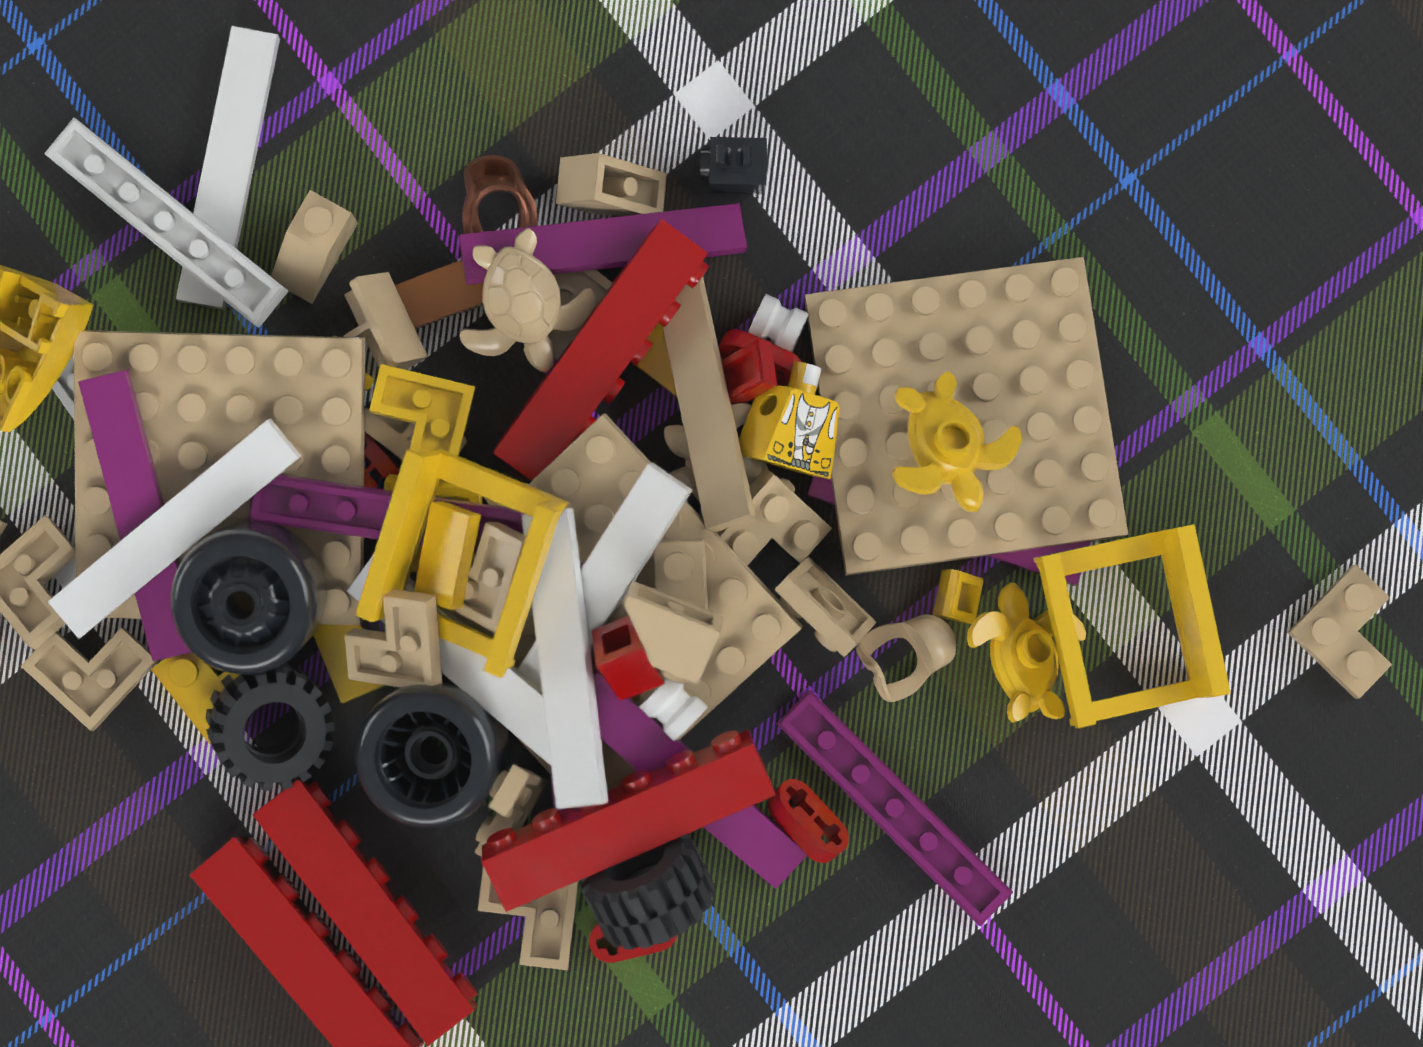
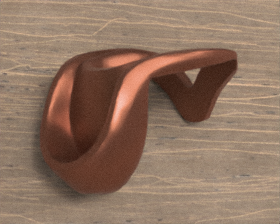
[462,155,538,234]

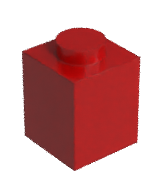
[591,616,665,701]

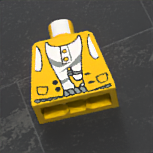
[739,361,840,479]

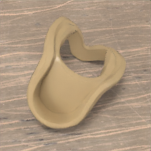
[856,614,956,702]

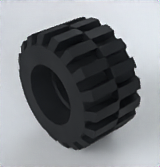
[206,663,335,791]
[581,833,715,950]

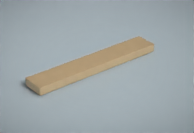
[663,277,756,533]

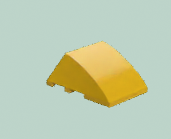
[0,265,94,433]

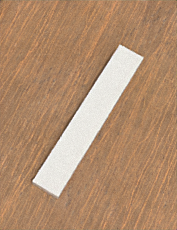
[176,26,280,310]
[44,117,288,328]
[48,418,301,638]
[518,463,692,689]
[522,508,608,809]
[347,554,551,765]

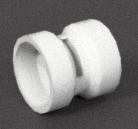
[748,294,809,352]
[639,678,708,741]

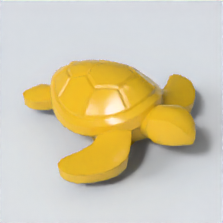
[892,371,1022,512]
[967,582,1086,723]

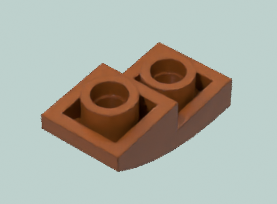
[395,260,484,330]

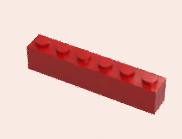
[493,218,709,481]
[481,730,776,912]
[252,779,478,1046]
[190,836,425,1047]

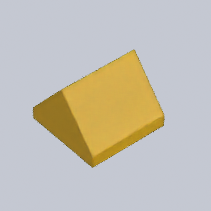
[933,569,984,624]

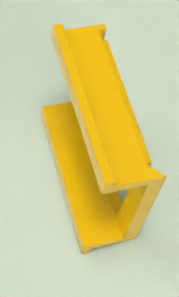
[355,449,569,678]
[1033,524,1231,728]

